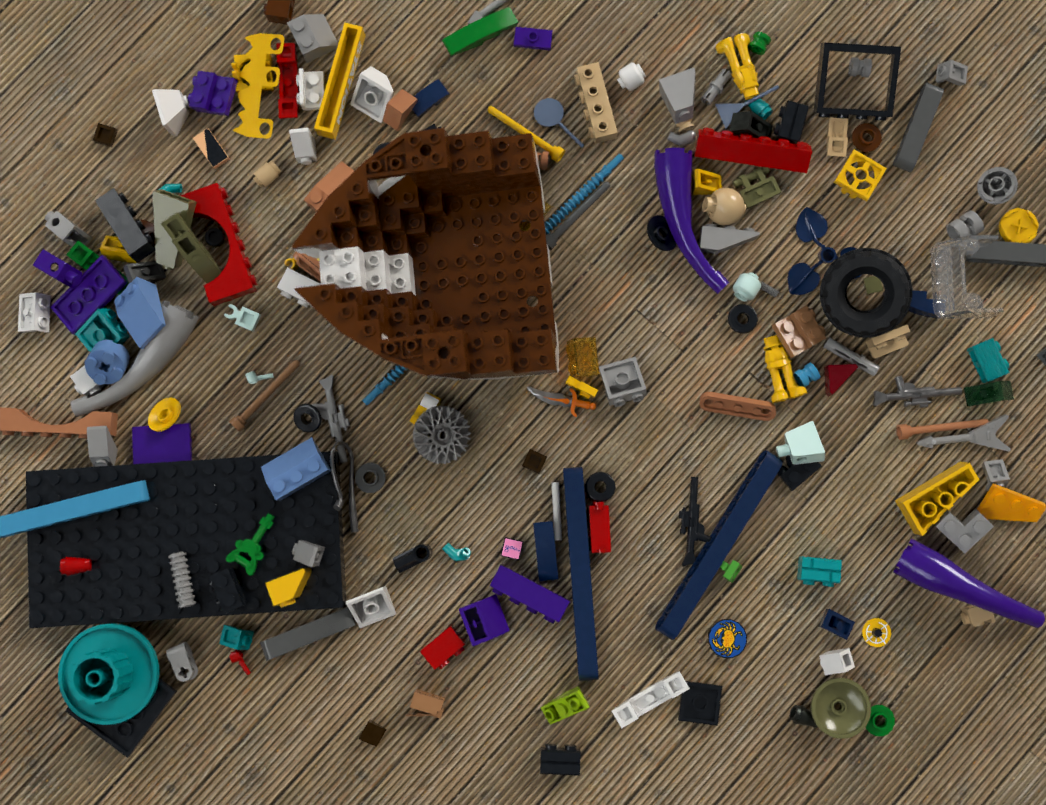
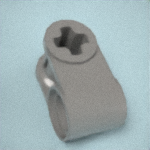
[166,642,198,682]

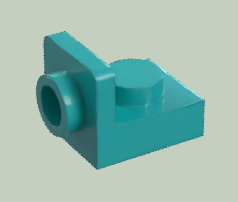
[219,625,254,650]

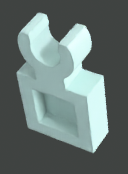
[224,304,261,332]

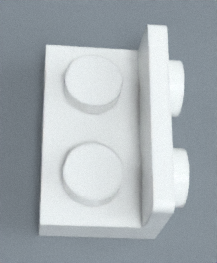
[296,68,325,111]
[18,292,50,333]

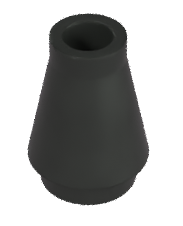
[789,705,818,728]

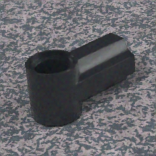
[393,544,432,573]

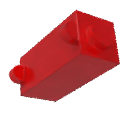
[589,502,611,553]

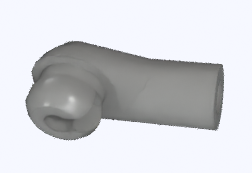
[667,130,696,147]

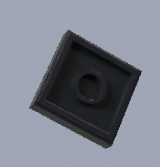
[678,681,722,726]

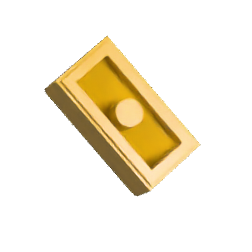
[99,235,139,263]

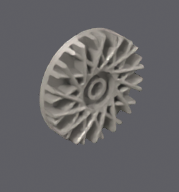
[413,406,471,464]

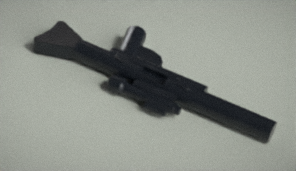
[679,477,712,566]

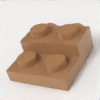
[771,306,826,358]

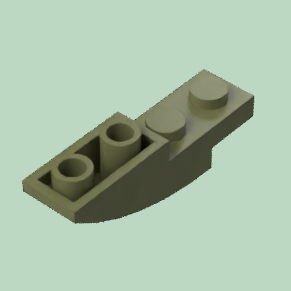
[161,212,222,283]

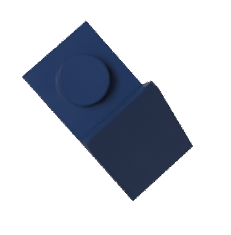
[818,609,855,640]

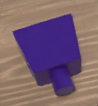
[33,249,82,288]

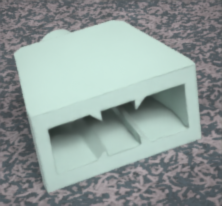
[776,421,825,465]

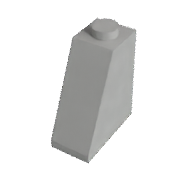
[659,68,696,124]

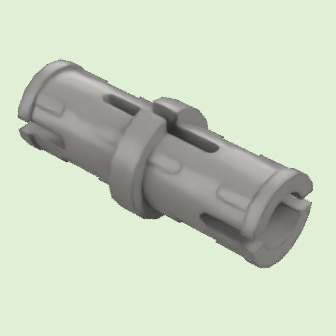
[701,68,732,106]

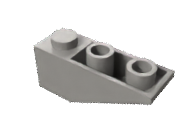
[699,224,760,254]

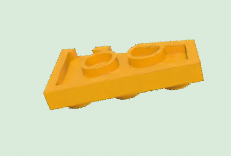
[977,483,1046,522]

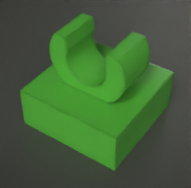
[720,560,742,583]

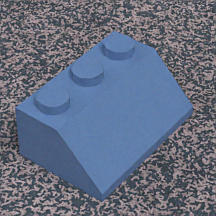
[261,437,331,501]

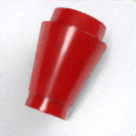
[60,556,92,576]

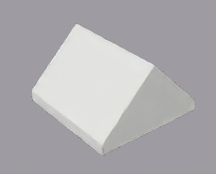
[346,586,396,628]

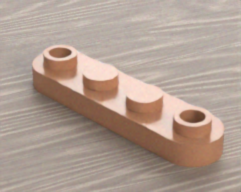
[699,392,776,421]

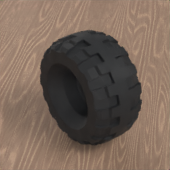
[820,248,913,338]

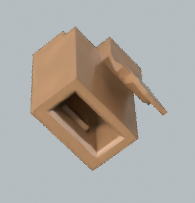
[405,689,445,719]

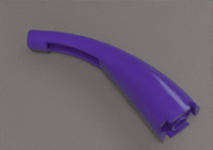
[654,148,729,294]
[893,538,1045,628]

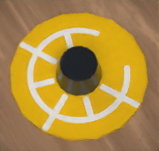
[862,618,891,647]

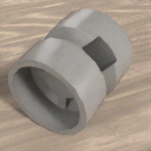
[946,210,984,245]

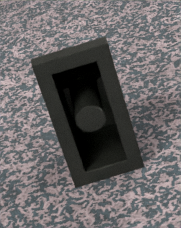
[729,111,773,138]

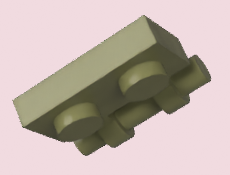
[732,167,781,210]

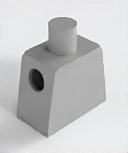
[45,211,92,247]

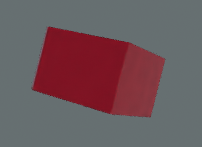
[824,364,858,397]

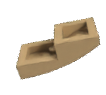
[826,118,849,157]

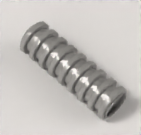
[168,552,196,608]

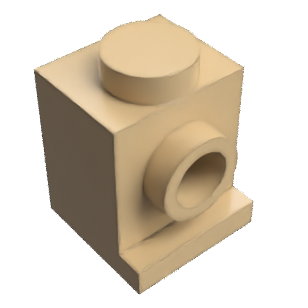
[961,605,996,627]

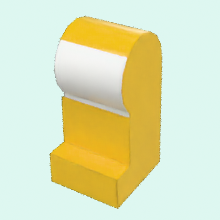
[410,392,441,425]

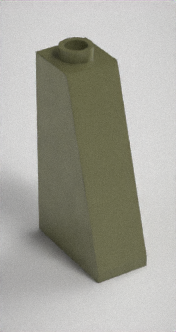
[153,189,197,270]

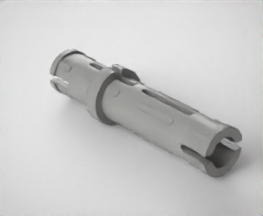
[823,337,880,377]

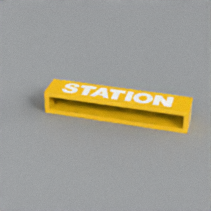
[314,22,366,140]

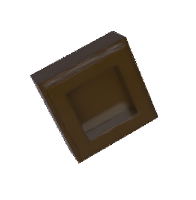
[92,123,118,147]
[522,449,547,474]

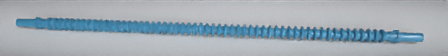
[362,153,624,406]

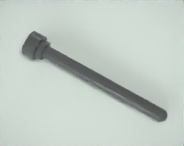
[546,182,610,250]

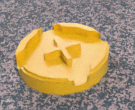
[999,208,1039,243]

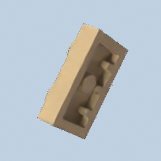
[866,325,910,359]

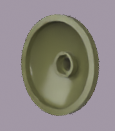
[811,678,871,739]

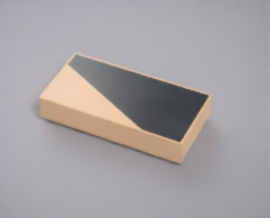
[193,128,230,169]

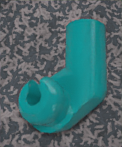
[158,184,182,193]

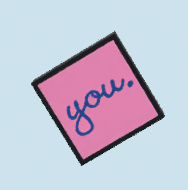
[501,537,524,560]

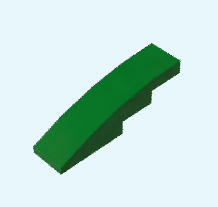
[442,7,519,56]

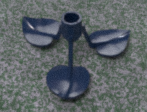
[787,207,861,295]

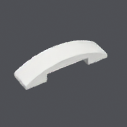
[612,671,690,728]

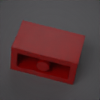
[420,625,466,670]

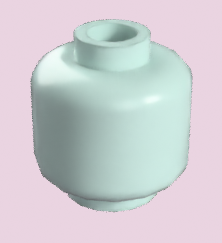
[733,272,761,302]

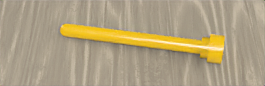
[487,106,566,163]

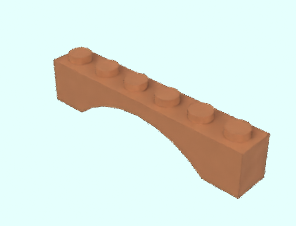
[0,408,118,439]

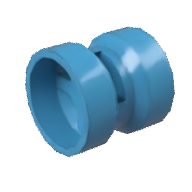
[793,362,820,387]

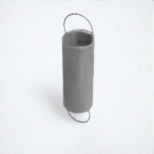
[760,281,783,299]

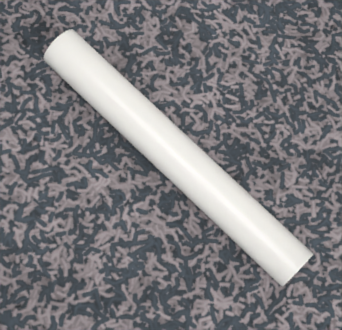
[552,482,562,541]

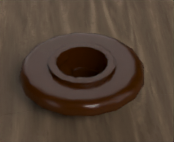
[852,123,882,152]

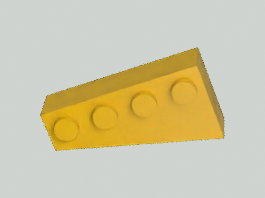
[895,461,979,536]

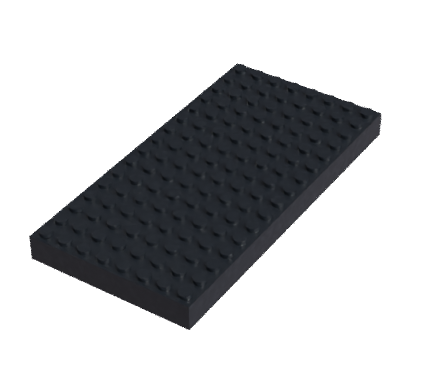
[26,451,347,628]

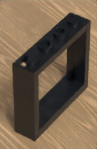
[813,42,901,121]

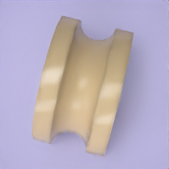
[676,119,695,134]

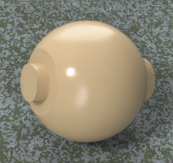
[702,188,746,226]

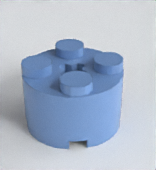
[84,340,130,385]

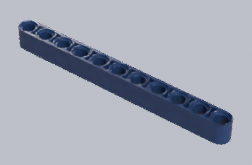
[655,450,783,640]
[563,467,599,681]

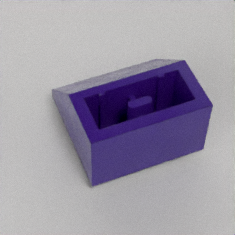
[459,594,510,647]

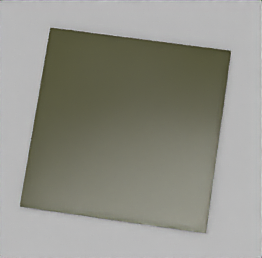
[863,276,883,294]

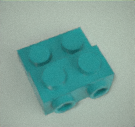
[75,308,130,352]

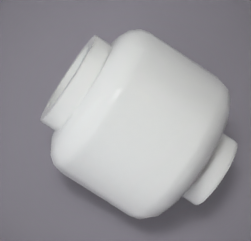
[617,62,646,91]

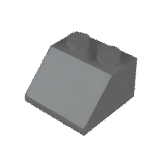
[287,14,338,63]

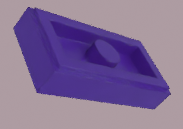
[514,27,552,51]

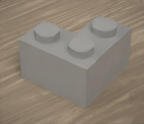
[934,508,994,553]

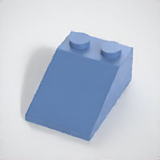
[114,277,166,349]

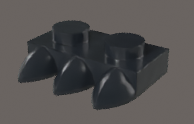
[777,456,822,491]

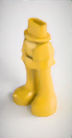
[715,33,759,100]
[763,335,807,403]

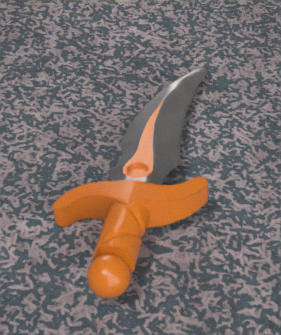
[527,386,596,417]

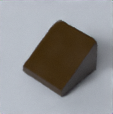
[358,720,387,747]

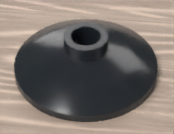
[647,215,677,251]

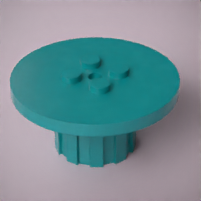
[58,623,159,725]

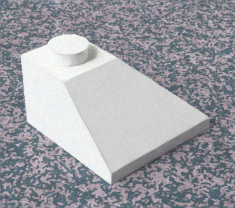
[350,66,394,123]
[152,89,190,137]

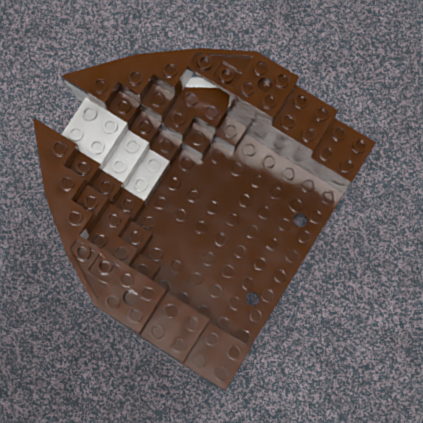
[292,128,559,380]

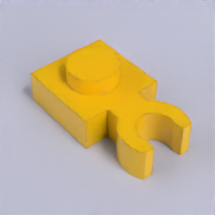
[565,376,598,400]

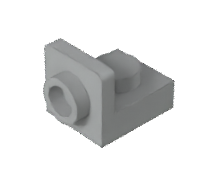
[936,60,968,86]
[982,459,1010,491]

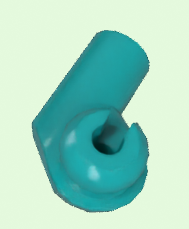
[442,543,471,561]

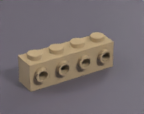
[574,62,618,144]

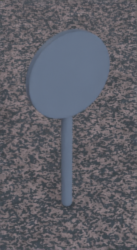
[534,98,584,148]

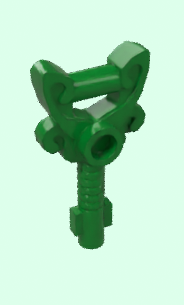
[226,513,274,576]

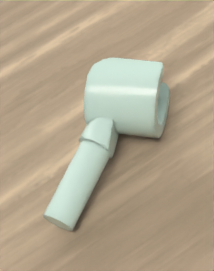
[245,371,274,384]

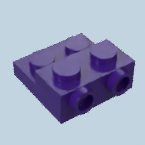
[188,71,238,116]

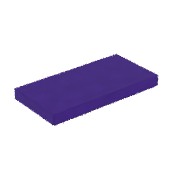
[50,255,128,335]

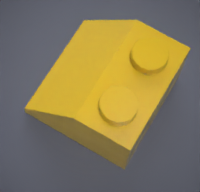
[265,567,312,608]

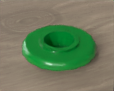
[865,705,895,736]

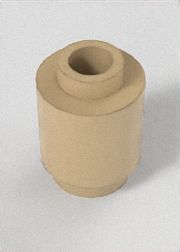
[253,160,281,188]

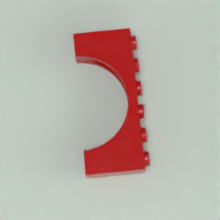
[180,183,258,306]

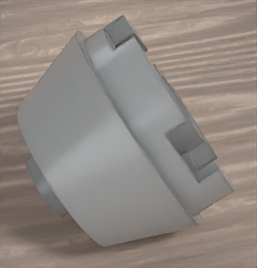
[977,167,1018,204]

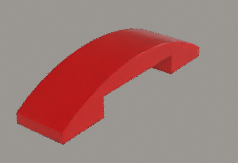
[276,43,299,119]

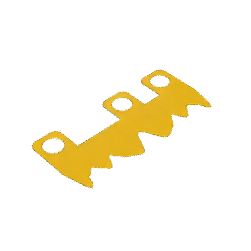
[233,33,284,139]

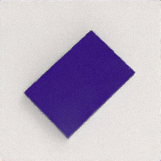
[132,423,192,464]

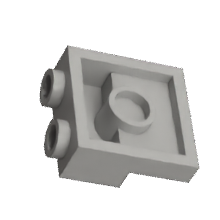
[599,357,647,407]

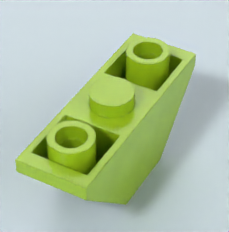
[540,686,590,725]

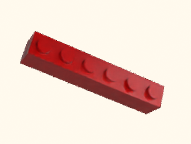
[694,128,812,173]

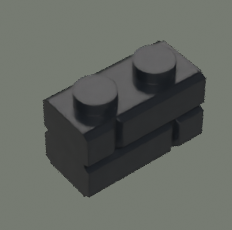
[773,101,809,144]
[540,744,581,776]

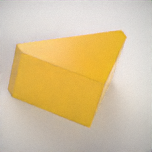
[692,169,722,195]

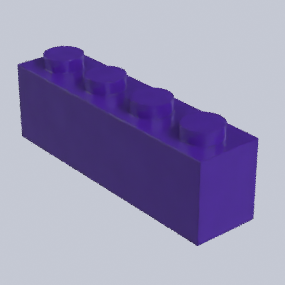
[490,565,570,624]

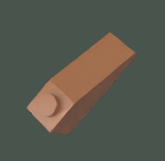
[304,161,354,212]

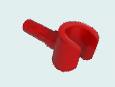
[229,650,251,675]

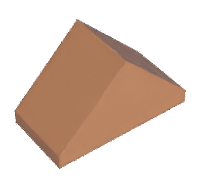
[382,89,418,131]

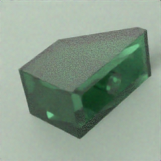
[964,381,1014,407]

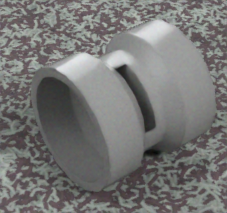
[848,57,872,78]

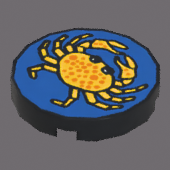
[708,619,747,658]

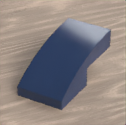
[412,79,450,118]

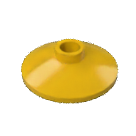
[148,397,181,432]

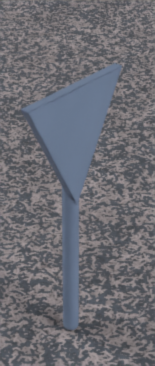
[715,85,779,129]

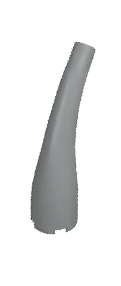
[70,300,199,417]

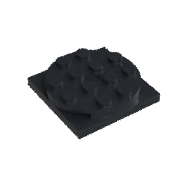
[65,678,177,758]

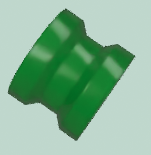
[748,32,771,55]

